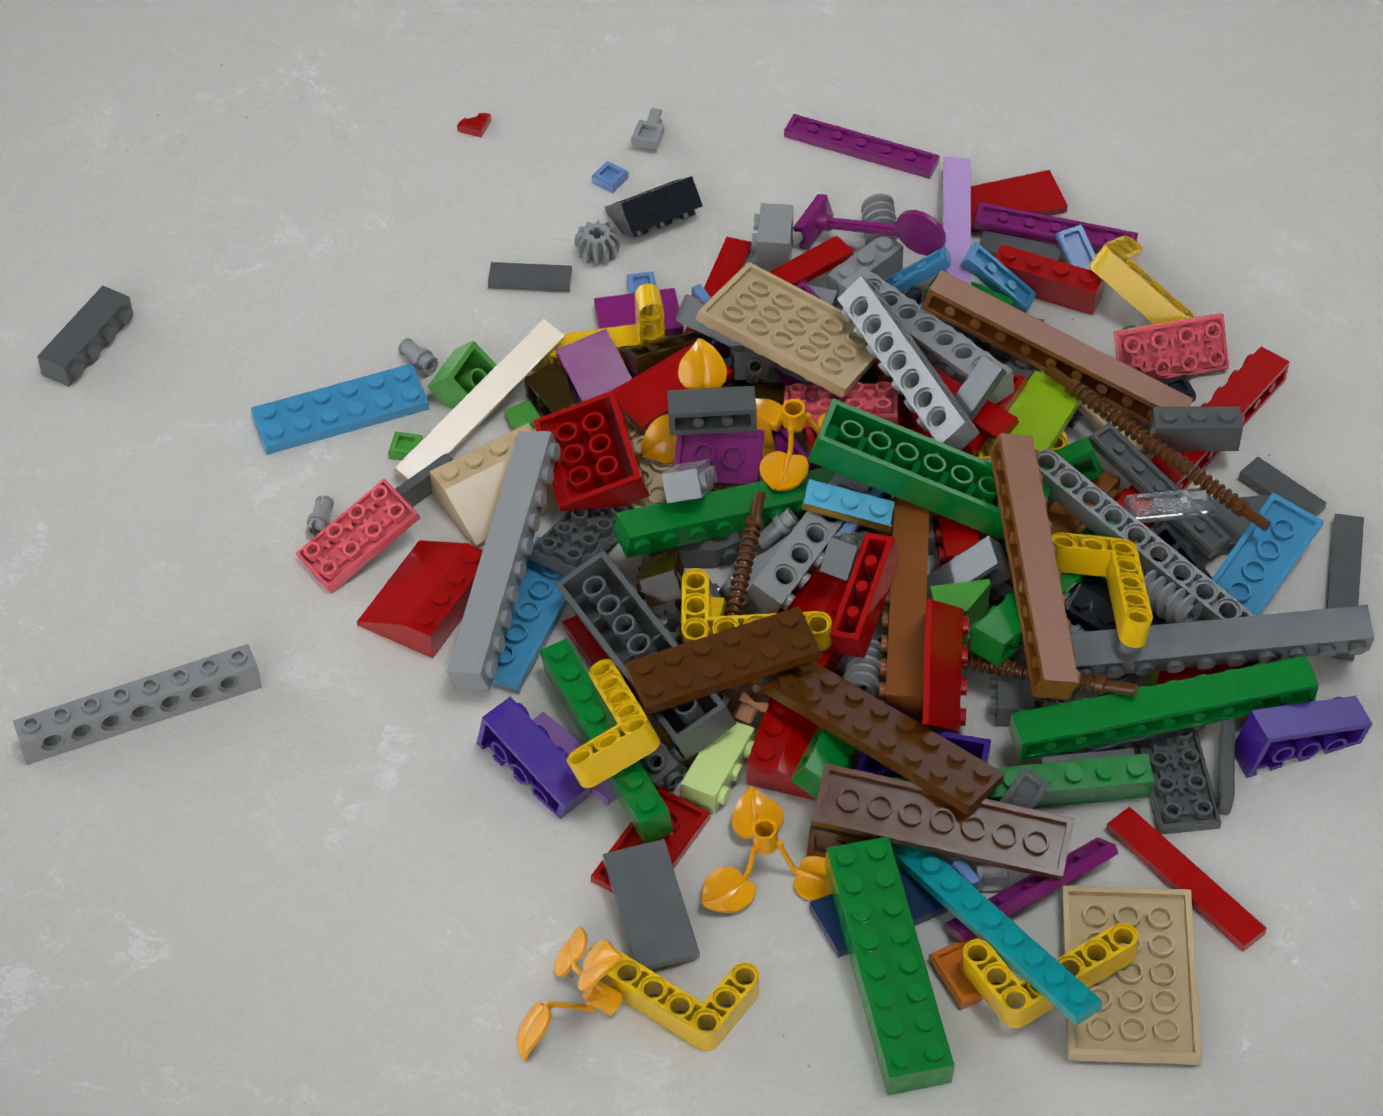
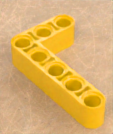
[1089,236,1197,324]
[533,284,665,373]
[1052,532,1153,648]
[682,568,832,651]
[567,659,660,788]
[963,923,1138,1028]
[587,943,760,1051]

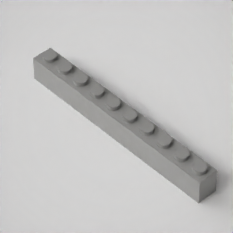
[447,431,560,691]

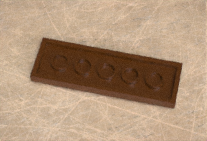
[625,606,822,715]

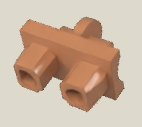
[723,678,769,725]

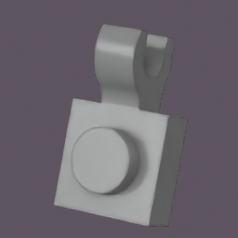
[631,108,664,150]

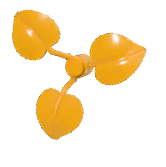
[641,339,776,463]
[755,398,826,491]
[701,786,832,913]
[517,926,623,1062]

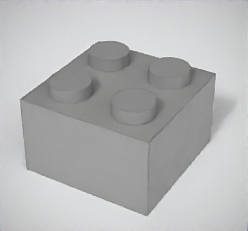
[751,203,793,272]

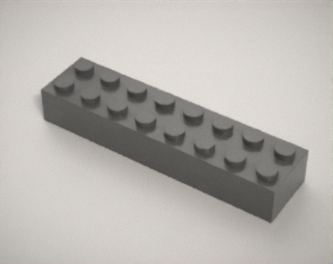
[555,550,737,760]

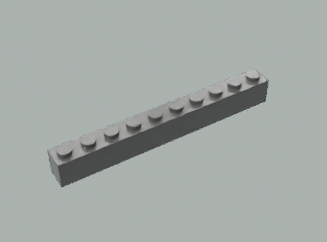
[1070,605,1375,679]

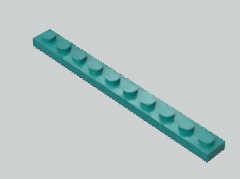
[891,843,1102,1026]

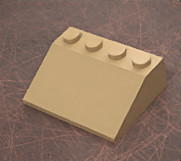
[430,423,559,548]

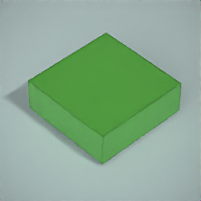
[504,400,540,430]
[388,431,423,461]

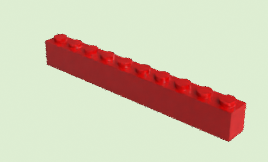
[1116,346,1290,543]

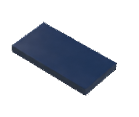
[809,866,949,958]

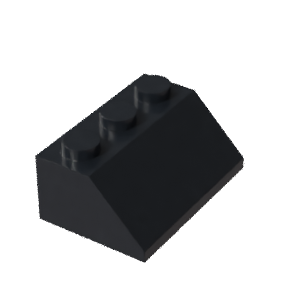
[605,176,703,238]
[1065,576,1167,631]

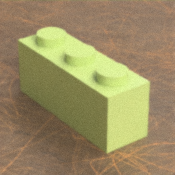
[681,721,755,815]

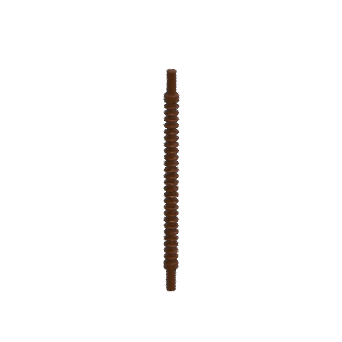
[1045,364,1271,531]
[696,491,766,755]
[874,637,1138,696]

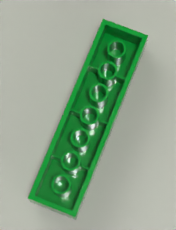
[807,398,1051,541]
[825,836,955,1095]

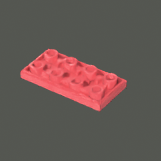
[1113,313,1229,381]
[783,381,899,427]
[295,478,421,594]

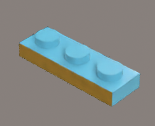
[802,479,895,532]

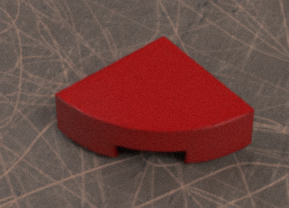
[457,113,491,138]

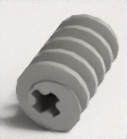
[861,193,898,245]
[1144,570,1203,624]
[843,639,886,697]

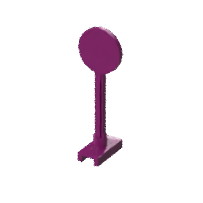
[793,194,946,256]

